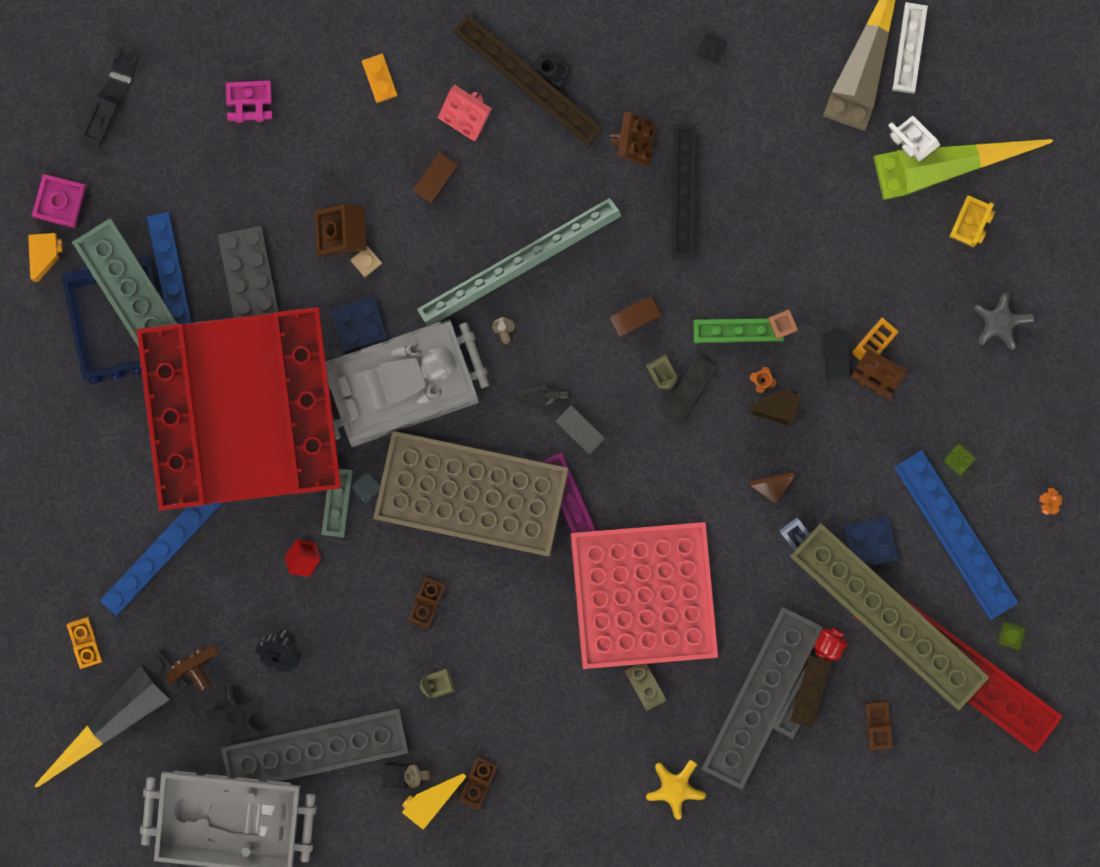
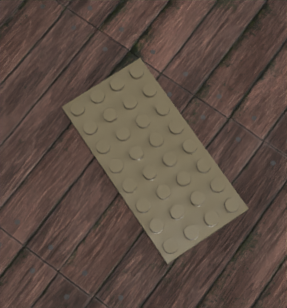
[373,431,569,557]

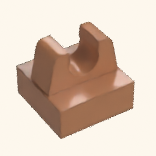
[768,310,798,340]

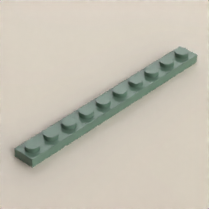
[417,198,621,326]

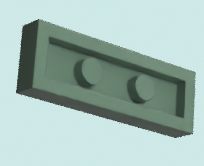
[321,469,353,538]

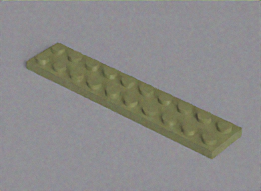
[790,523,989,711]

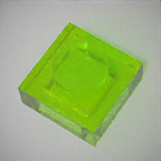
[943,444,976,476]
[997,622,1026,650]

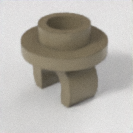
[405,765,430,788]

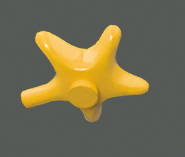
[646,760,706,820]

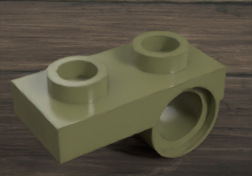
[625,664,666,711]

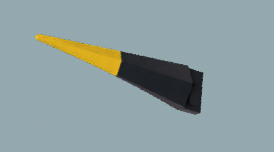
[35,650,189,787]

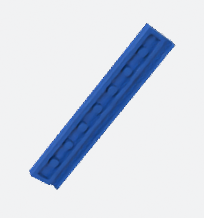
[894,450,1018,620]

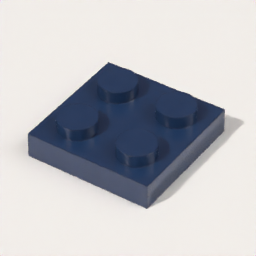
[332,296,387,352]
[843,516,898,567]

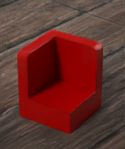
[285,539,321,577]

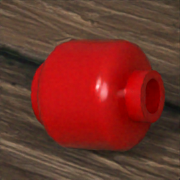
[814,627,848,662]

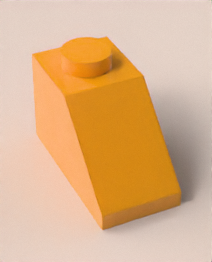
[28,233,63,282]

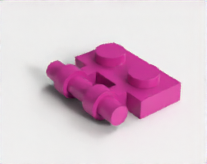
[226,81,273,123]

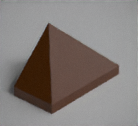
[749,472,795,503]

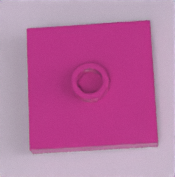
[31,174,87,229]

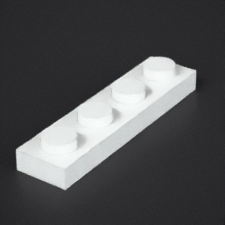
[892,2,928,94]

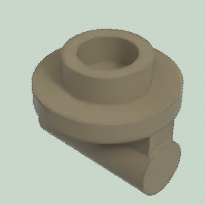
[492,317,515,344]

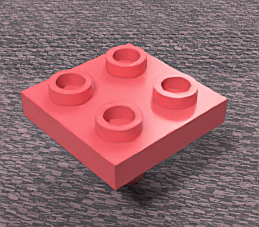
[438,84,492,142]

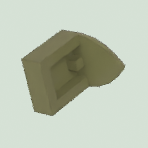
[646,354,678,389]
[420,669,456,698]

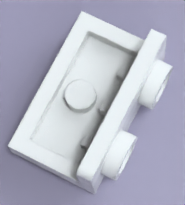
[888,116,940,162]

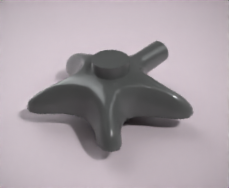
[974,292,1034,350]

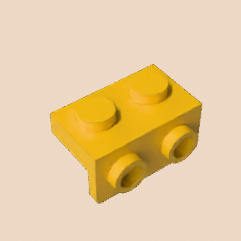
[949,195,995,248]

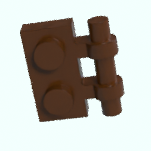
[851,348,907,399]

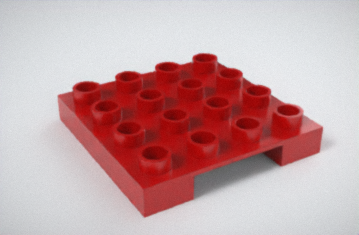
[136,307,342,511]

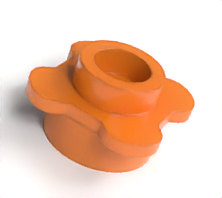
[750,367,776,393]

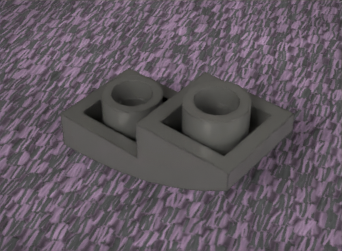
[556,406,605,455]

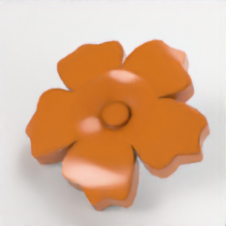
[1039,488,1063,515]

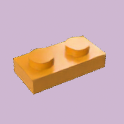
[362,53,397,103]

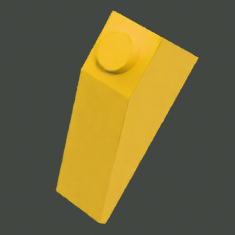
[402,773,467,830]

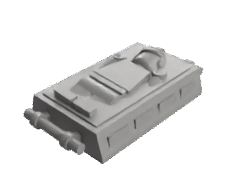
[326,319,490,447]
[140,771,317,867]

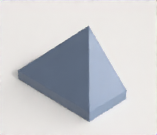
[780,518,810,551]

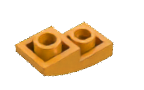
[67,617,102,669]

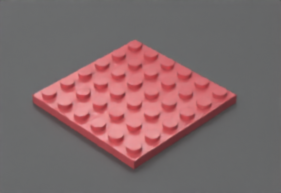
[570,522,718,669]

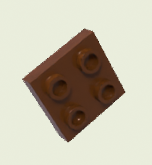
[610,112,655,167]
[165,645,219,692]

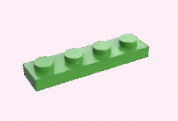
[693,319,784,343]

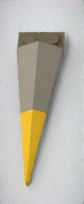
[823,0,895,131]

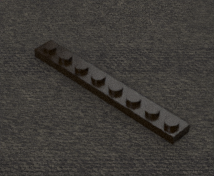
[453,14,603,146]

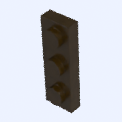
[790,656,831,728]

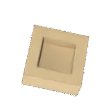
[350,246,382,278]

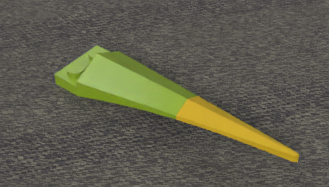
[873,139,1053,200]

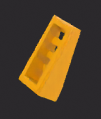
[852,317,899,361]

